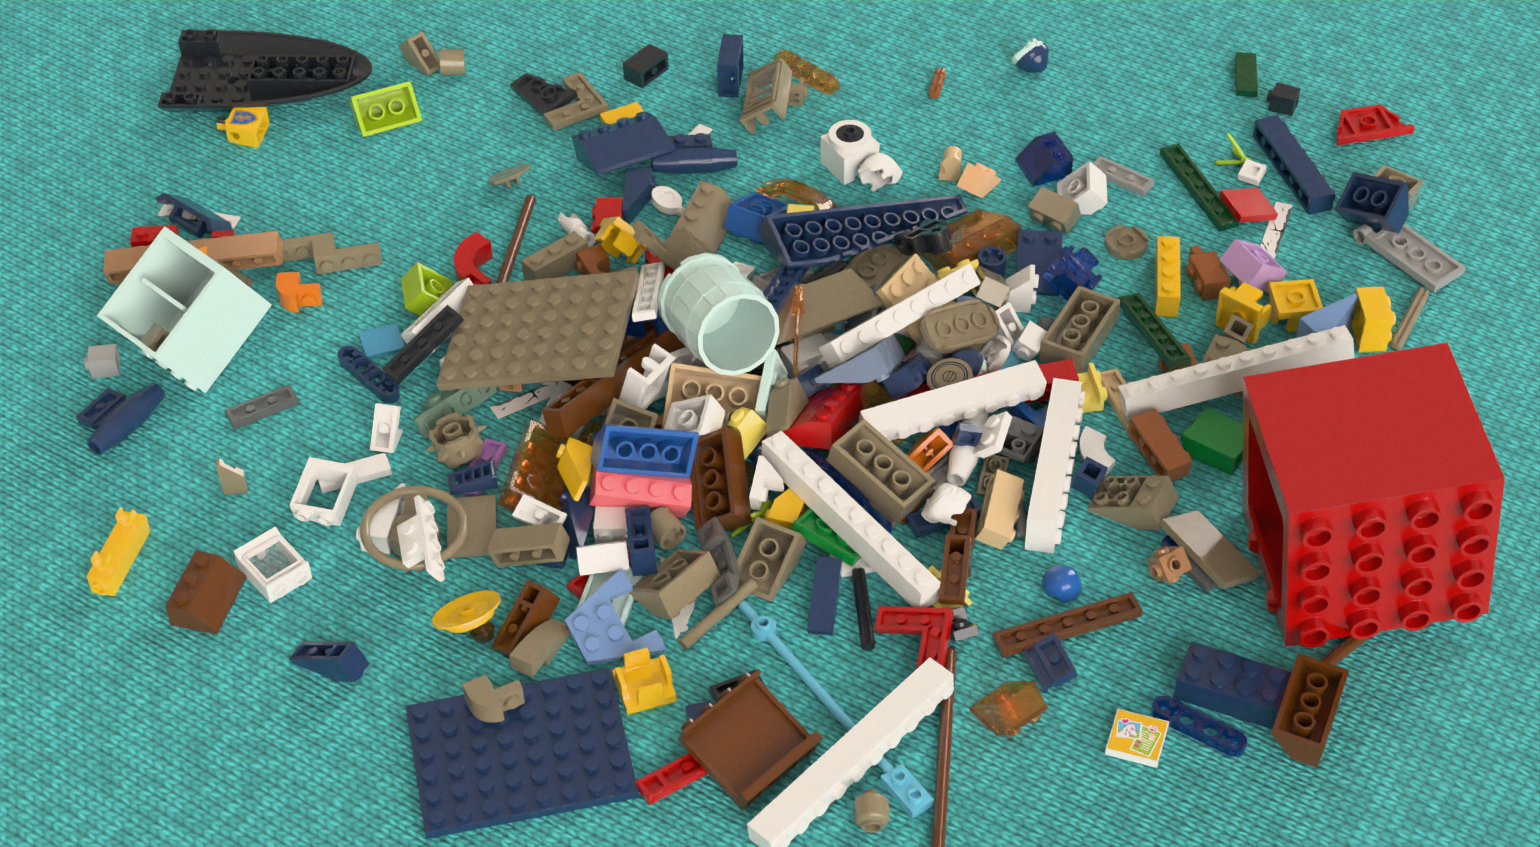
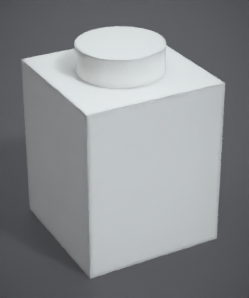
[1011,321,1047,362]

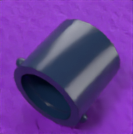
[978,246,1007,279]

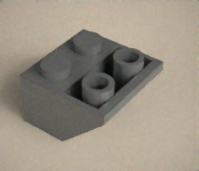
[998,412,1044,463]

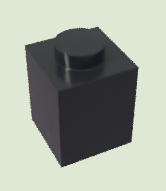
[1266,83,1301,116]

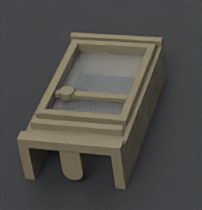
[740,58,792,134]

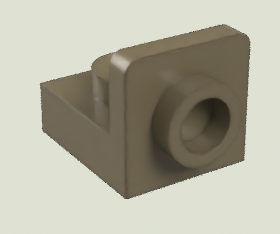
[787,78,808,106]

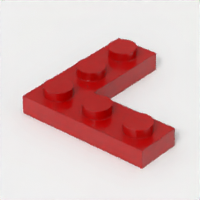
[875,606,954,669]

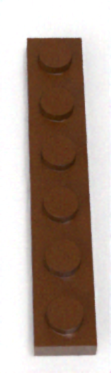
[992,592,1143,658]

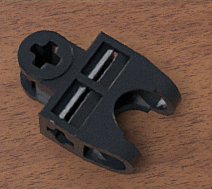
[894,219,953,256]

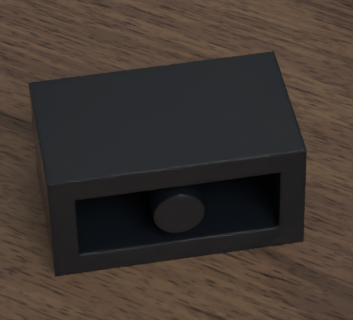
[623,44,669,89]

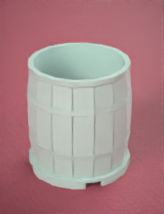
[658,253,779,375]

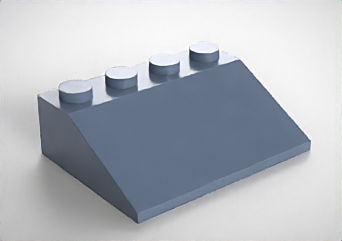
[815,334,906,383]

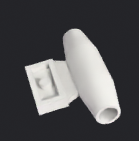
[947,411,1012,487]

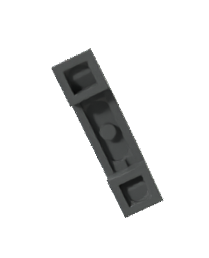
[697,517,739,605]

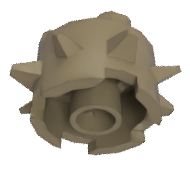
[425,413,486,469]

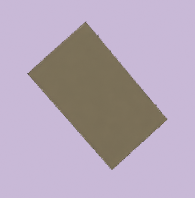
[776,268,885,345]

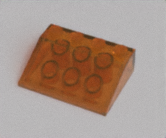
[921,209,1022,270]
[498,420,569,512]

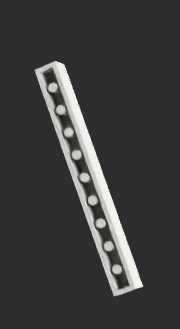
[1118,325,1354,421]
[761,431,940,608]
[747,657,954,847]

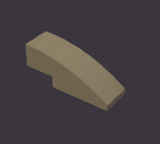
[509,618,571,677]

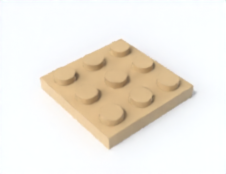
[876,253,955,345]

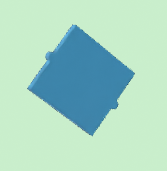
[358,323,405,359]

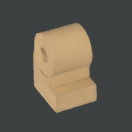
[939,146,962,182]

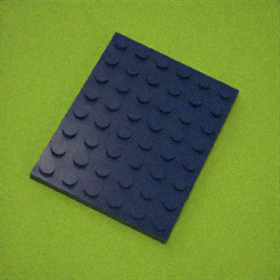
[406,668,639,839]

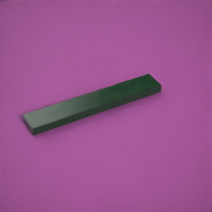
[1159,143,1239,232]
[1118,293,1191,370]

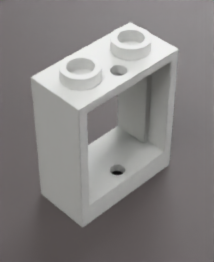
[290,457,359,526]

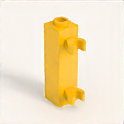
[87,507,151,596]

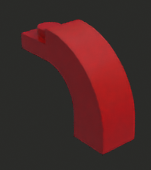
[454,231,493,285]

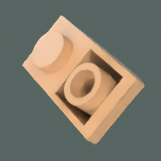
[957,162,1001,198]

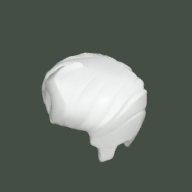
[857,153,903,192]
[921,483,971,526]

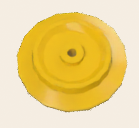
[432,590,501,633]

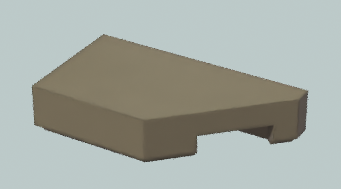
[216,459,248,495]

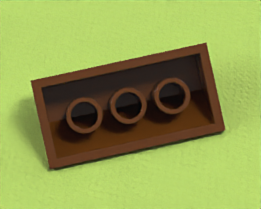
[690,427,752,531]
[1271,653,1349,768]

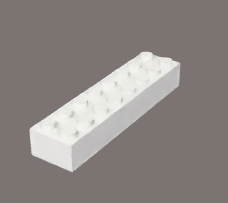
[1024,378,1085,554]

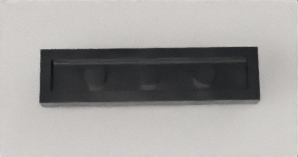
[382,305,464,384]

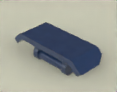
[156,193,232,238]

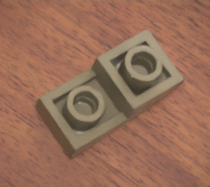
[976,455,1010,496]

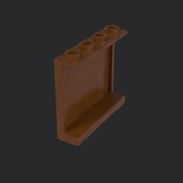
[678,669,823,811]

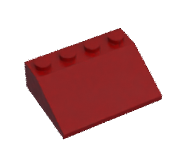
[765,383,864,450]

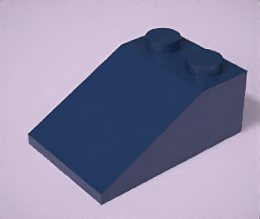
[1016,230,1063,296]

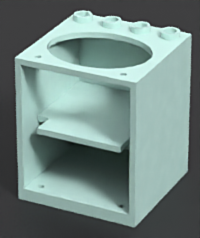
[97,226,272,393]

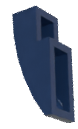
[808,556,842,636]

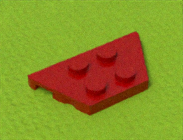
[1336,104,1414,146]

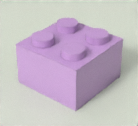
[1220,239,1288,292]

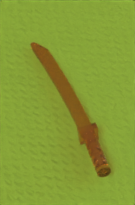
[791,285,805,376]

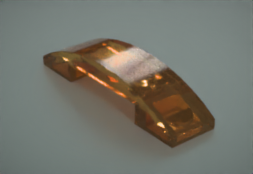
[757,179,838,210]

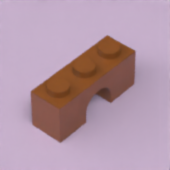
[575,244,618,275]

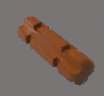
[928,67,946,99]

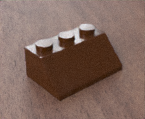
[165,550,246,635]

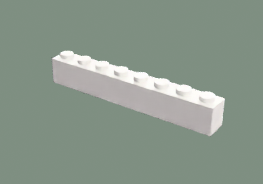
[819,264,981,368]
[859,360,1047,441]

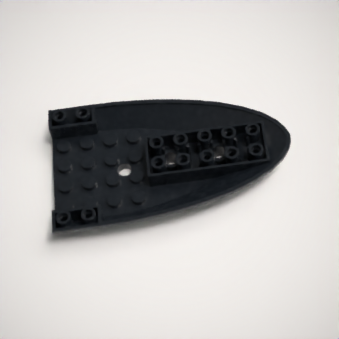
[158,29,372,112]

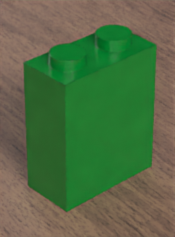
[1180,407,1243,475]

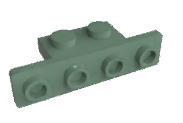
[414,386,497,438]

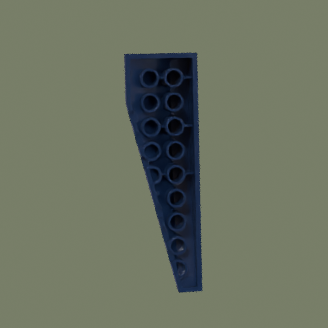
[759,194,968,269]

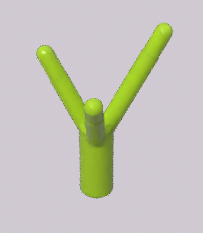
[1215,133,1253,165]
[731,499,772,537]

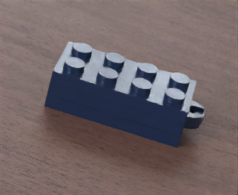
[1173,641,1292,729]

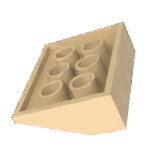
[662,363,762,438]

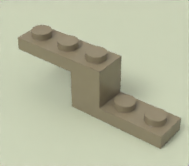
[632,219,716,270]
[282,232,383,274]

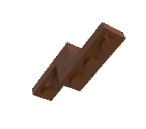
[939,508,977,605]

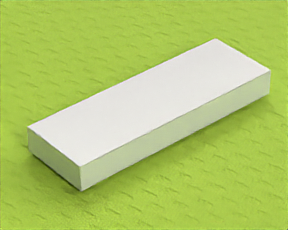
[318,453,392,494]

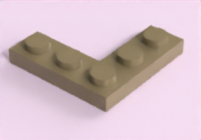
[544,72,609,131]

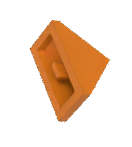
[907,427,954,472]

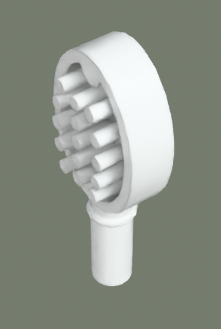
[651,186,685,216]

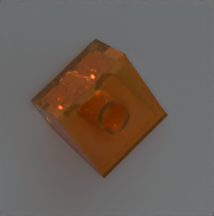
[969,681,1048,737]

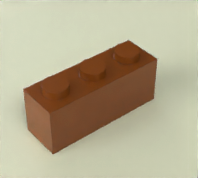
[1127,409,1192,481]

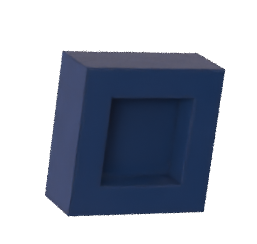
[952,423,983,447]

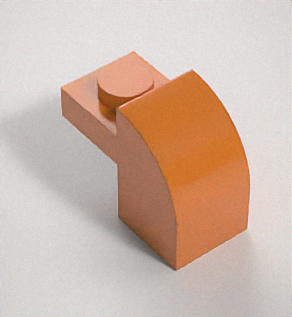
[276,272,323,313]

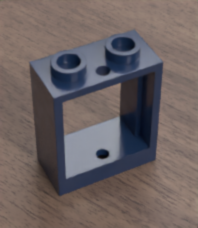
[717,34,744,98]

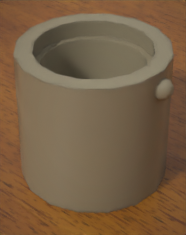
[439,48,465,77]
[650,507,687,550]

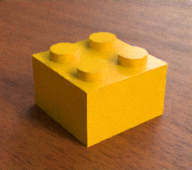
[1351,287,1396,352]

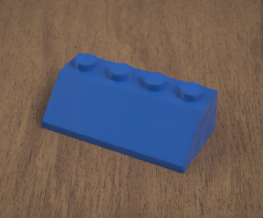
[590,424,699,478]

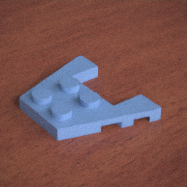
[565,568,667,665]

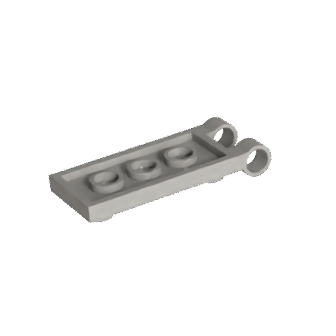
[1353,224,1466,293]

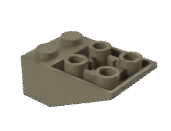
[1087,475,1179,530]

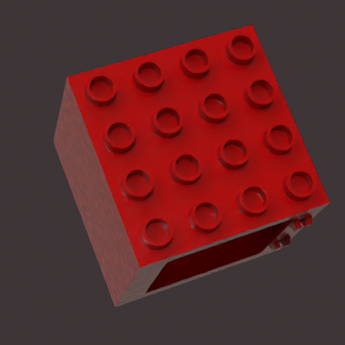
[1242,342,1505,648]

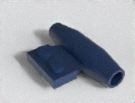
[652,133,737,174]
[76,383,165,455]

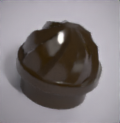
[470,620,495,644]

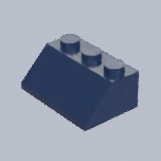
[1334,172,1409,234]

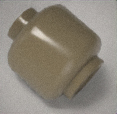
[854,790,889,833]

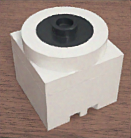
[820,120,879,185]

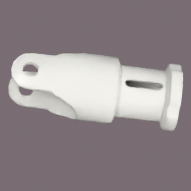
[558,213,595,248]

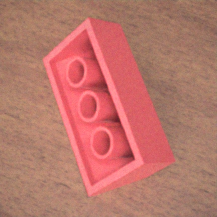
[589,464,692,518]

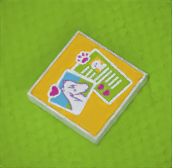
[1105,709,1169,768]

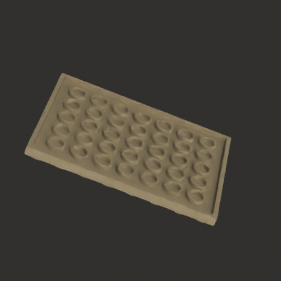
[436,270,640,391]

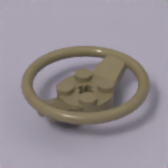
[360,486,469,572]

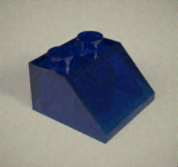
[1015,132,1073,187]

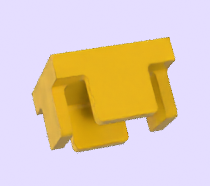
[594,216,647,265]
[1268,279,1323,332]
[1215,283,1272,344]
[612,648,677,715]

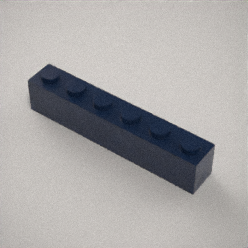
[1253,115,1335,215]

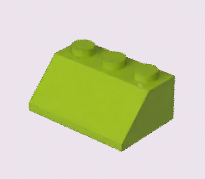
[349,81,423,137]

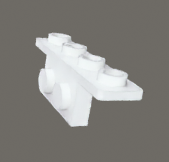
[397,495,445,582]

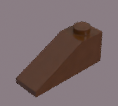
[491,580,561,655]

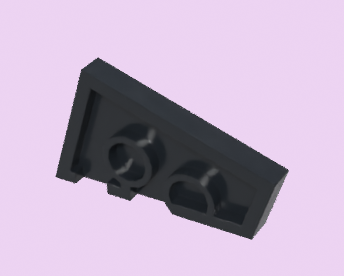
[510,73,578,117]

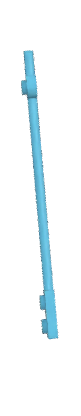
[738,601,934,819]

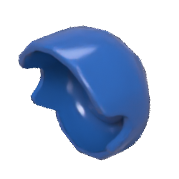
[1042,565,1082,603]

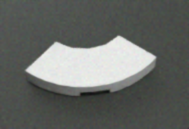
[1079,426,1115,478]

